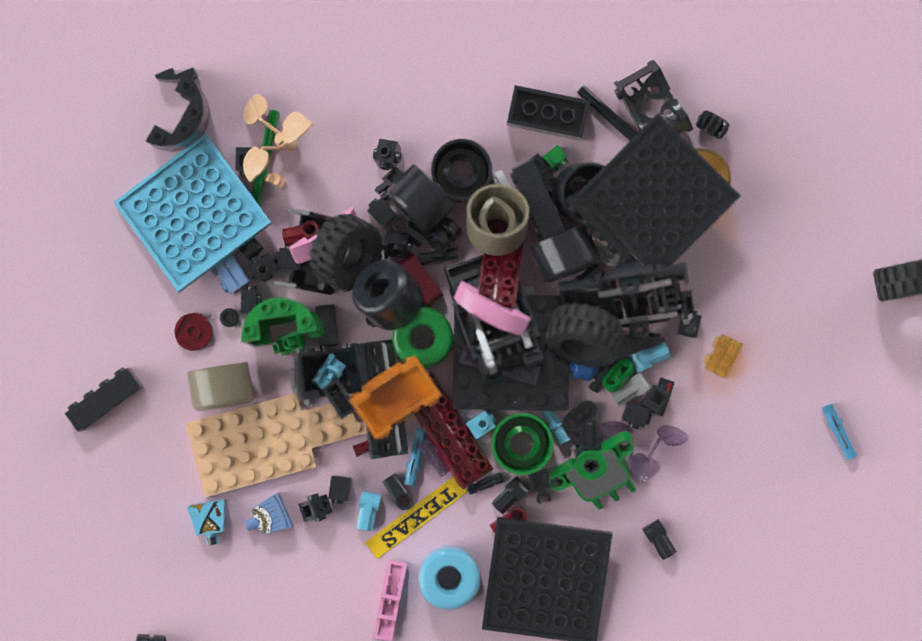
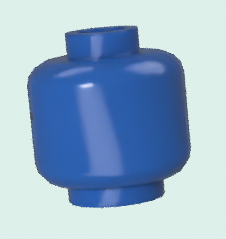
[569,362,597,381]

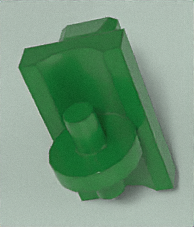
[272,330,306,356]

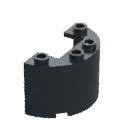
[145,74,210,152]
[293,343,361,400]

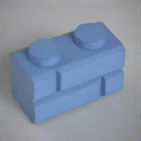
[211,254,251,294]

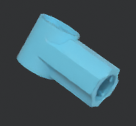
[630,342,671,373]
[356,491,381,531]

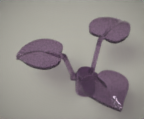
[598,421,689,483]

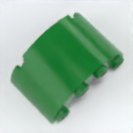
[241,298,328,347]

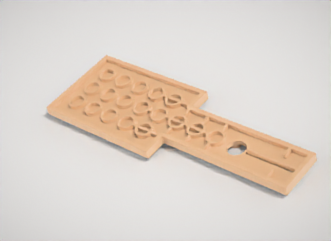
[185,394,417,497]

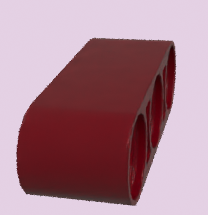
[397,253,444,307]

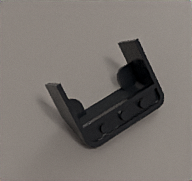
[274,208,336,295]

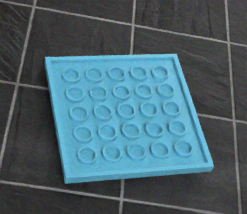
[114,133,272,293]

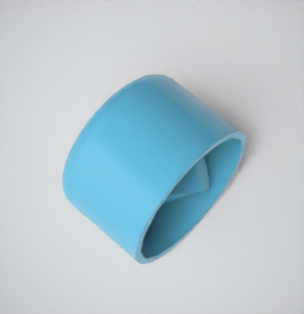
[419,545,480,610]

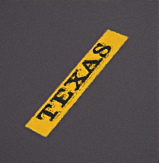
[365,477,467,559]

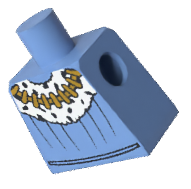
[244,492,293,535]

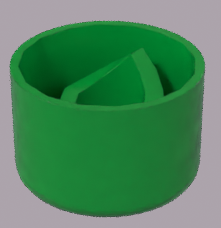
[392,307,453,368]
[491,412,553,475]

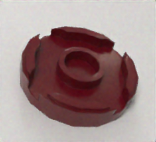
[174,313,213,351]

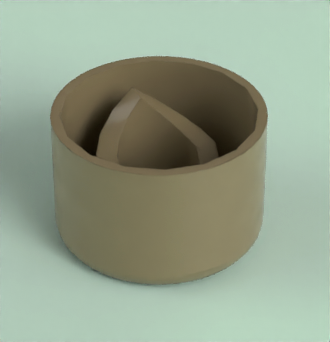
[466,184,529,256]
[187,362,253,411]

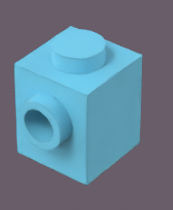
[466,410,496,439]

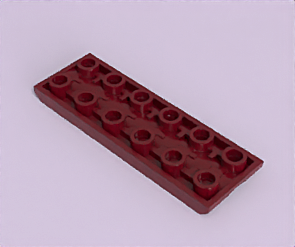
[478,219,524,312]
[414,372,493,489]

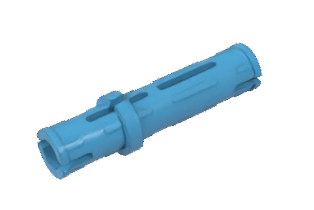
[821,403,857,460]
[403,427,427,486]

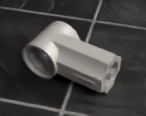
[611,372,652,407]

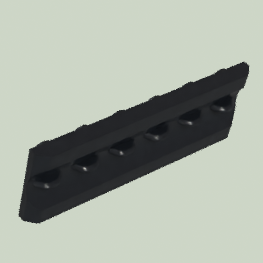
[354,339,408,460]

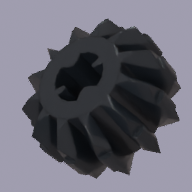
[696,110,730,139]

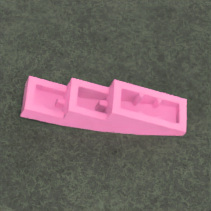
[373,560,407,641]

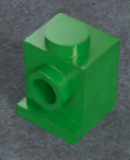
[542,145,569,173]

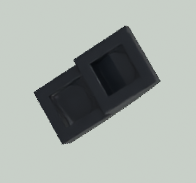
[155,67,198,83]
[315,304,339,347]

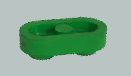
[602,359,635,392]

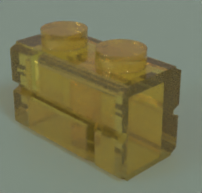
[703,334,743,379]

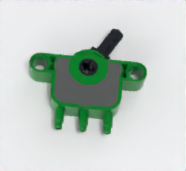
[550,418,636,510]

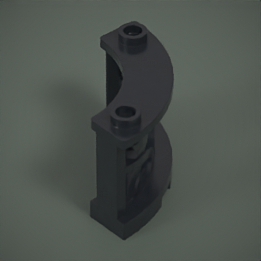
[614,59,693,134]

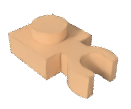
[265,172,287,190]

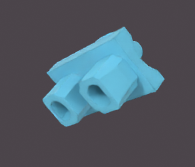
[311,353,345,389]

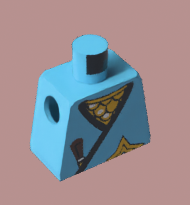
[187,499,226,545]

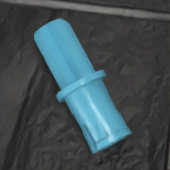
[542,411,570,445]

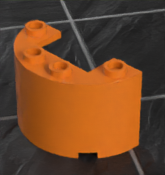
[350,356,442,439]

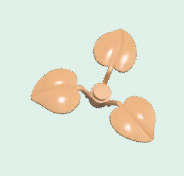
[243,94,314,182]

